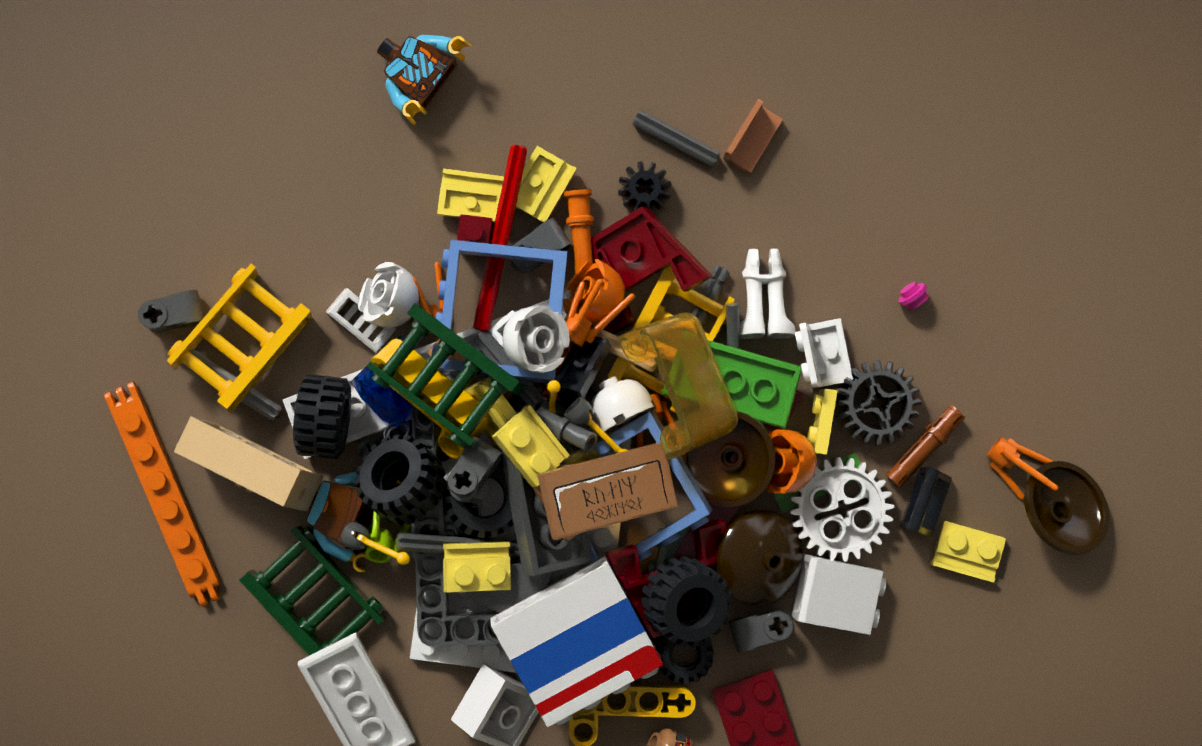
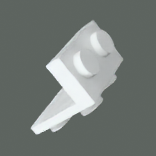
[795,318,854,388]

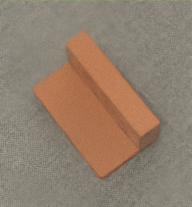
[723,99,783,174]

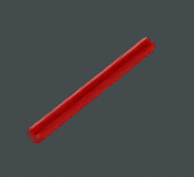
[473,145,527,332]

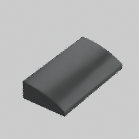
[499,442,593,576]

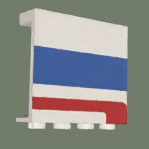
[490,556,663,727]

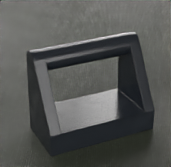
[555,336,611,409]
[900,467,952,538]

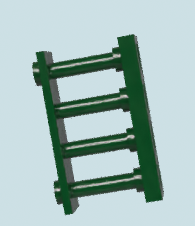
[366,303,524,449]
[239,526,387,656]

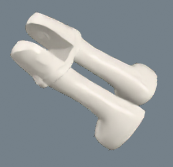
[739,248,796,339]

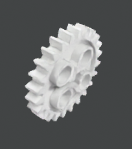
[789,457,894,561]

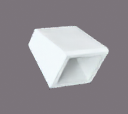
[791,554,886,635]

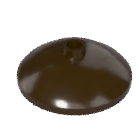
[680,410,777,507]
[1024,461,1109,555]
[717,510,803,606]

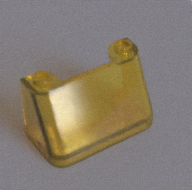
[617,312,738,461]

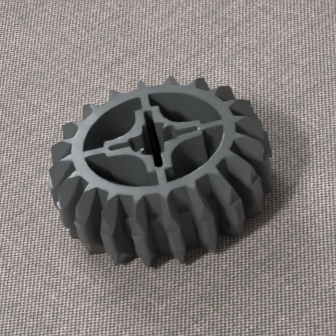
[835,360,922,446]

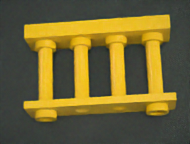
[167,264,313,414]
[607,266,735,413]

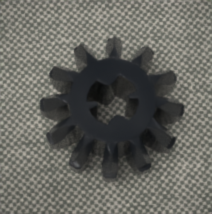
[618,161,672,212]

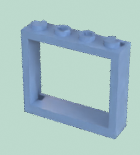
[432,240,567,384]
[573,409,712,574]

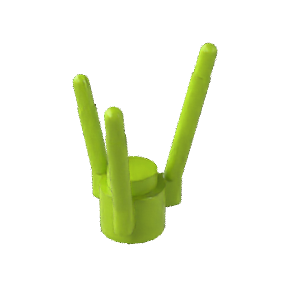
[365,512,411,563]

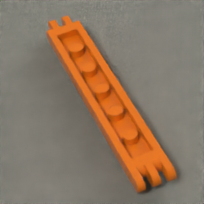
[104,381,221,607]

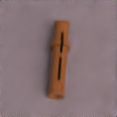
[885,404,965,488]

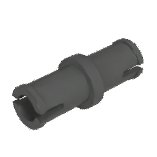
[536,407,598,453]

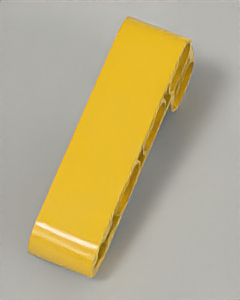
[370,339,489,459]
[569,683,696,746]

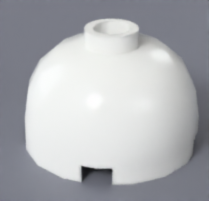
[358,262,419,328]
[502,306,570,373]
[590,376,656,434]

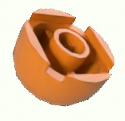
[563,259,625,325]
[766,430,817,494]

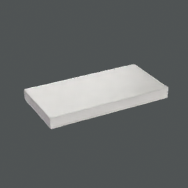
[298,632,416,746]

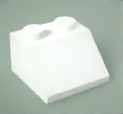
[451,664,539,746]

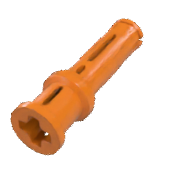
[564,189,594,272]

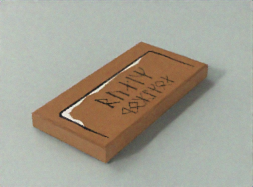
[537,442,678,540]

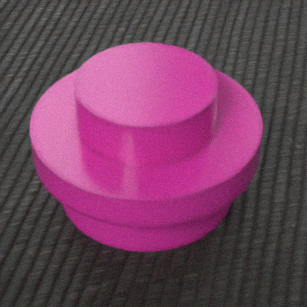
[898,282,929,310]

